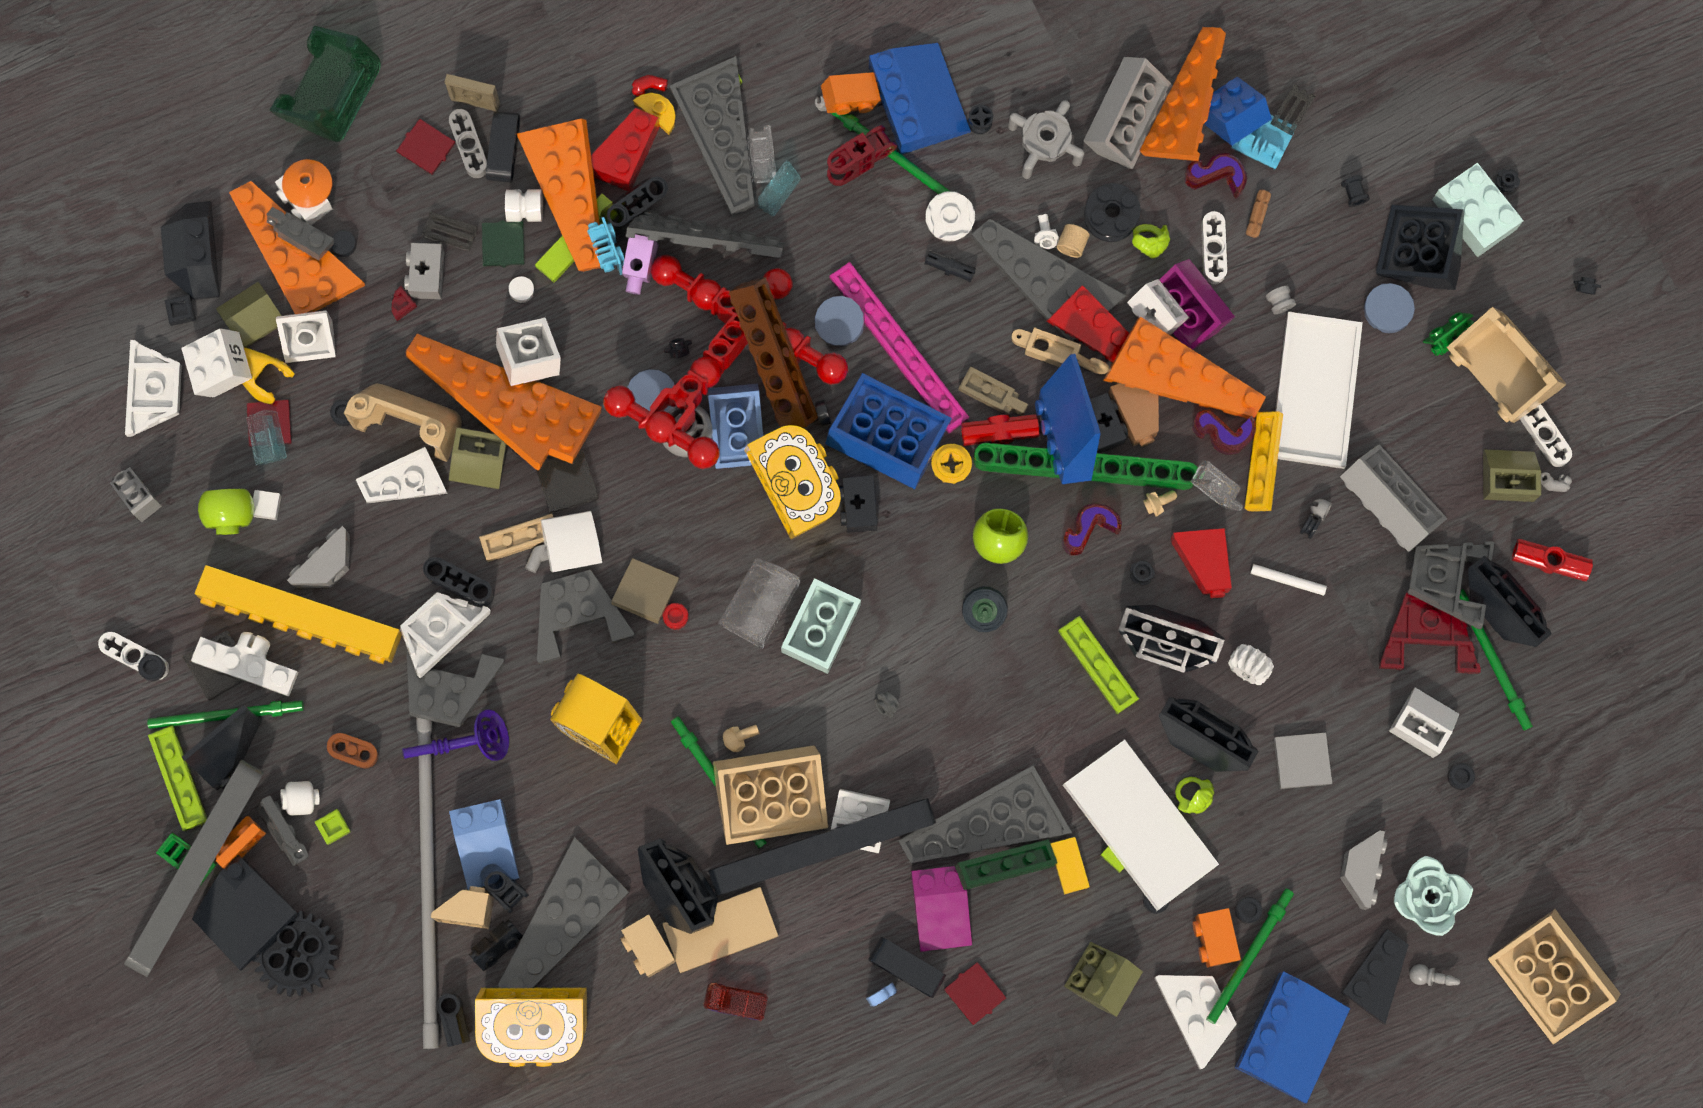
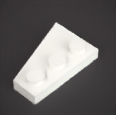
[356,447,448,503]

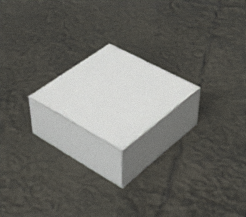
[253,490,281,520]

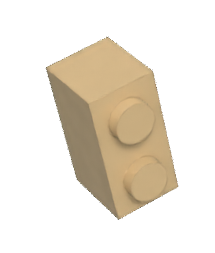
[620,915,676,977]

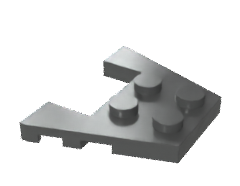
[1408,541,1494,629]
[537,570,635,664]
[406,646,505,727]

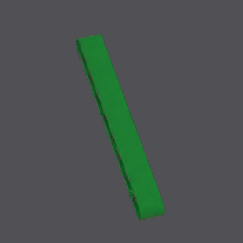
[973,443,1199,490]

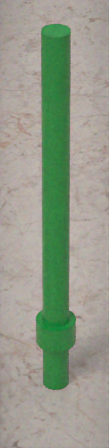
[831,113,951,195]
[1459,589,1533,731]
[147,700,304,729]
[671,716,767,849]
[1206,889,1294,1024]

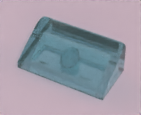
[758,161,801,216]
[246,409,287,466]

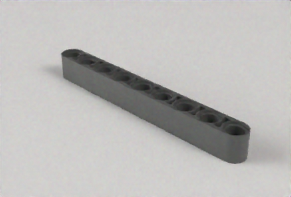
[124,759,264,977]

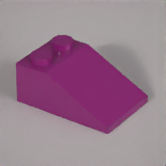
[911,866,972,952]

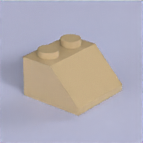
[431,886,494,929]

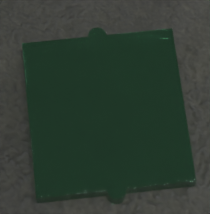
[482,220,524,268]

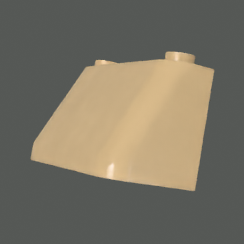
[1447,307,1566,423]
[344,383,462,462]

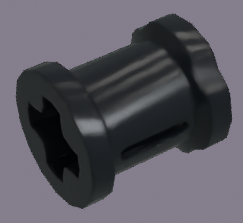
[1341,175,1370,207]

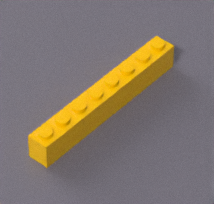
[195,565,402,664]

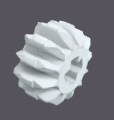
[1228,644,1274,685]

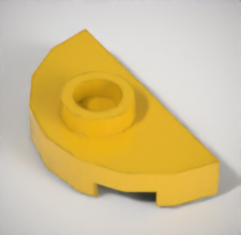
[633,93,676,135]

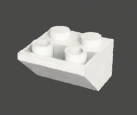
[1389,688,1459,758]

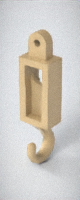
[1012,328,1110,374]

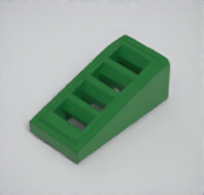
[156,833,216,886]

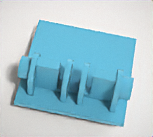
[1231,114,1297,169]
[587,217,624,275]

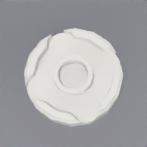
[926,192,975,241]

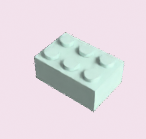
[1432,163,1523,257]
[781,578,861,674]

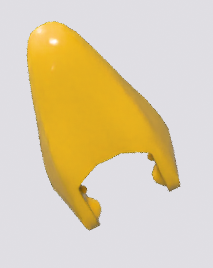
[242,347,295,404]

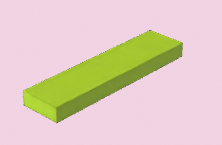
[535,194,618,283]
[1058,616,1139,714]
[148,726,207,832]

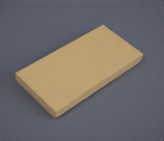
[663,887,778,974]

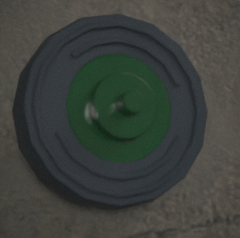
[962,586,1008,632]

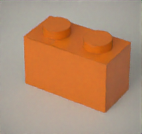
[821,72,881,115]
[1193,908,1241,968]

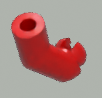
[632,75,668,96]

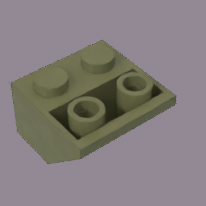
[449,428,507,489]
[1483,450,1541,502]
[1064,942,1143,1017]

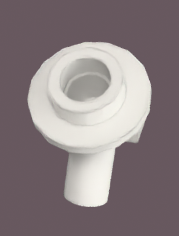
[1034,214,1059,250]

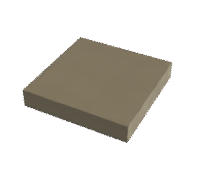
[445,74,500,111]
[611,558,679,624]

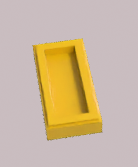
[1051,837,1090,895]

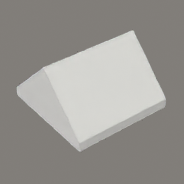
[276,311,336,363]

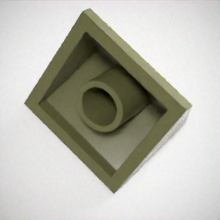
[216,282,281,348]

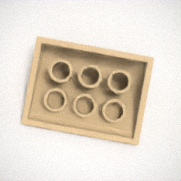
[713,746,828,845]
[1488,909,1620,1044]

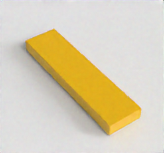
[1245,411,1283,511]

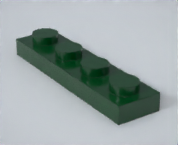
[955,839,1058,890]

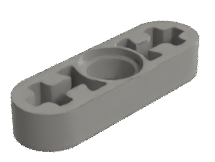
[449,109,487,178]

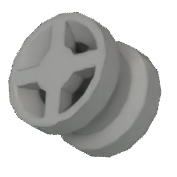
[1265,286,1296,315]

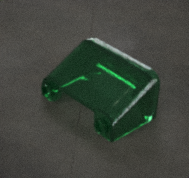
[270,26,381,142]

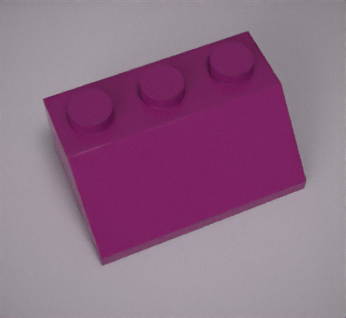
[1159,259,1235,350]

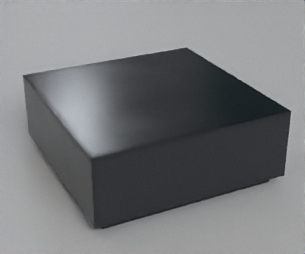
[165,295,196,326]

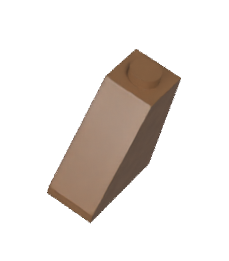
[1108,383,1159,447]

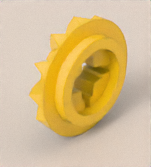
[931,444,972,484]

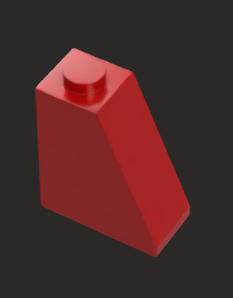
[1171,528,1232,598]

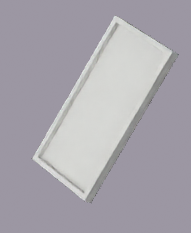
[1275,312,1363,469]
[1063,740,1219,910]

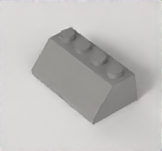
[1084,57,1173,169]
[1340,444,1447,552]

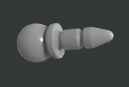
[1409,964,1460,986]

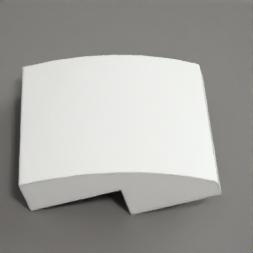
[541,511,602,572]
[831,789,890,853]

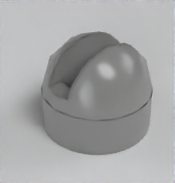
[1310,499,1332,521]

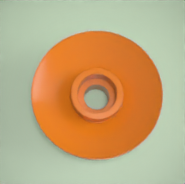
[282,159,332,208]

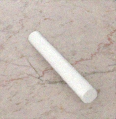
[1250,564,1327,596]

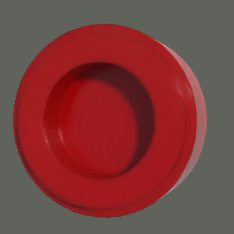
[663,603,689,630]

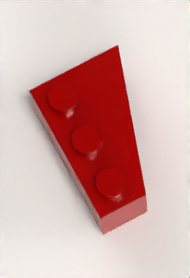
[591,108,660,191]

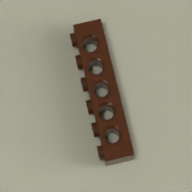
[729,277,818,428]

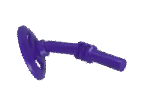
[402,710,509,761]

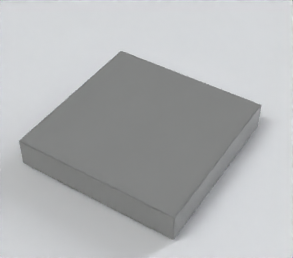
[1274,733,1332,789]

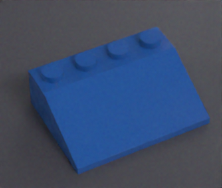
[869,43,971,154]
[1035,354,1101,484]
[825,373,952,489]
[1235,971,1350,1104]

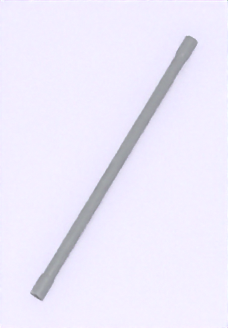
[416,717,439,1049]

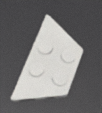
[125,340,182,437]
[400,592,490,678]
[1154,975,1236,1069]

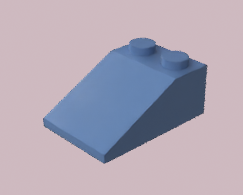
[708,384,763,469]
[449,799,520,890]

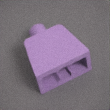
[622,234,658,295]

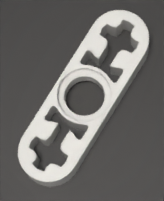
[1201,211,1227,284]
[1520,404,1572,467]
[98,632,169,680]

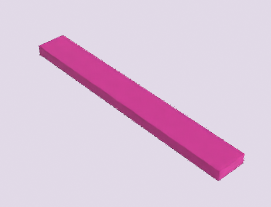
[830,262,969,433]

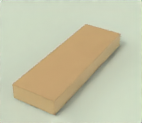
[479,514,553,562]

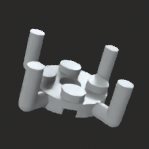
[1008,100,1084,179]

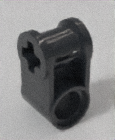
[480,864,529,914]

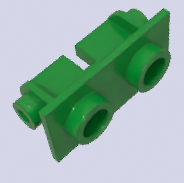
[1423,312,1474,356]

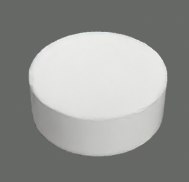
[509,276,534,303]

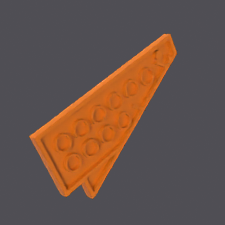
[406,334,602,470]

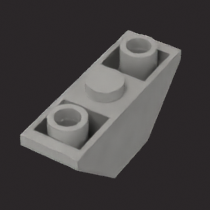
[110,467,162,522]
[287,526,350,589]
[1340,831,1387,910]

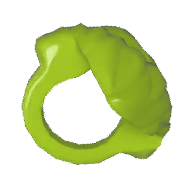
[1132,224,1170,259]
[1175,777,1214,814]

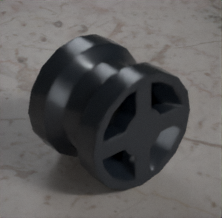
[968,104,993,134]

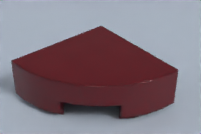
[392,286,417,321]

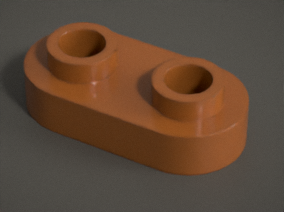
[327,733,378,769]

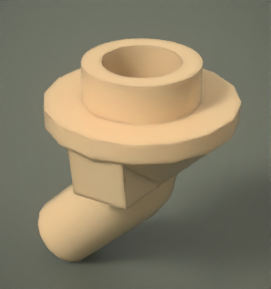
[1143,490,1177,517]
[723,725,759,752]

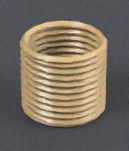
[1056,224,1090,258]

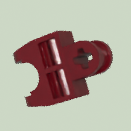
[827,125,897,186]

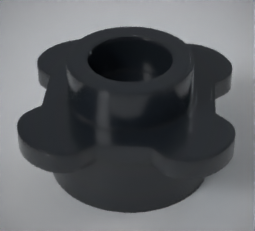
[1573,277,1601,295]
[664,338,692,359]

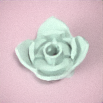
[1394,856,1473,936]

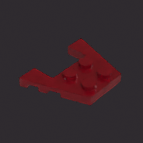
[1379,593,1481,674]

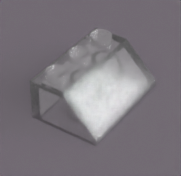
[718,558,800,649]

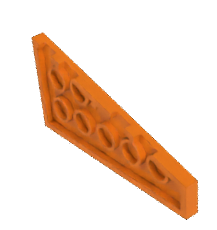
[1139,27,1226,161]
[517,119,603,272]
[229,181,365,314]
[1103,317,1266,420]

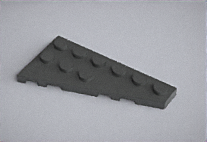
[669,56,754,216]
[626,210,785,258]
[971,219,1126,342]
[898,765,1072,864]
[498,837,629,988]

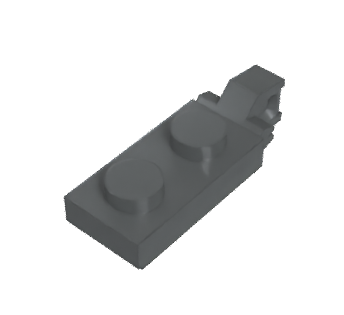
[266,207,334,260]
[257,795,308,866]

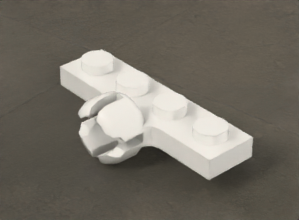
[191,632,298,696]

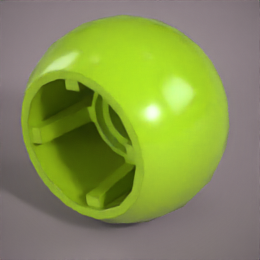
[198,489,255,535]
[973,509,1028,564]

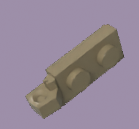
[958,367,1028,416]

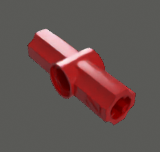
[961,414,1039,446]
[1512,539,1593,582]

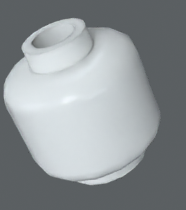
[280,781,319,816]

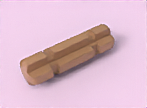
[1246,190,1271,238]

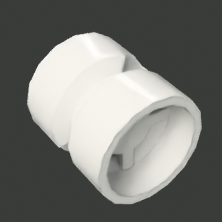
[505,189,543,222]

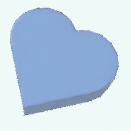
[866,982,897,1007]

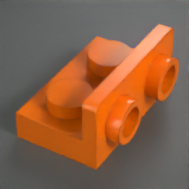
[216,816,267,868]

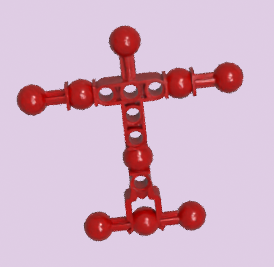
[603,254,848,469]

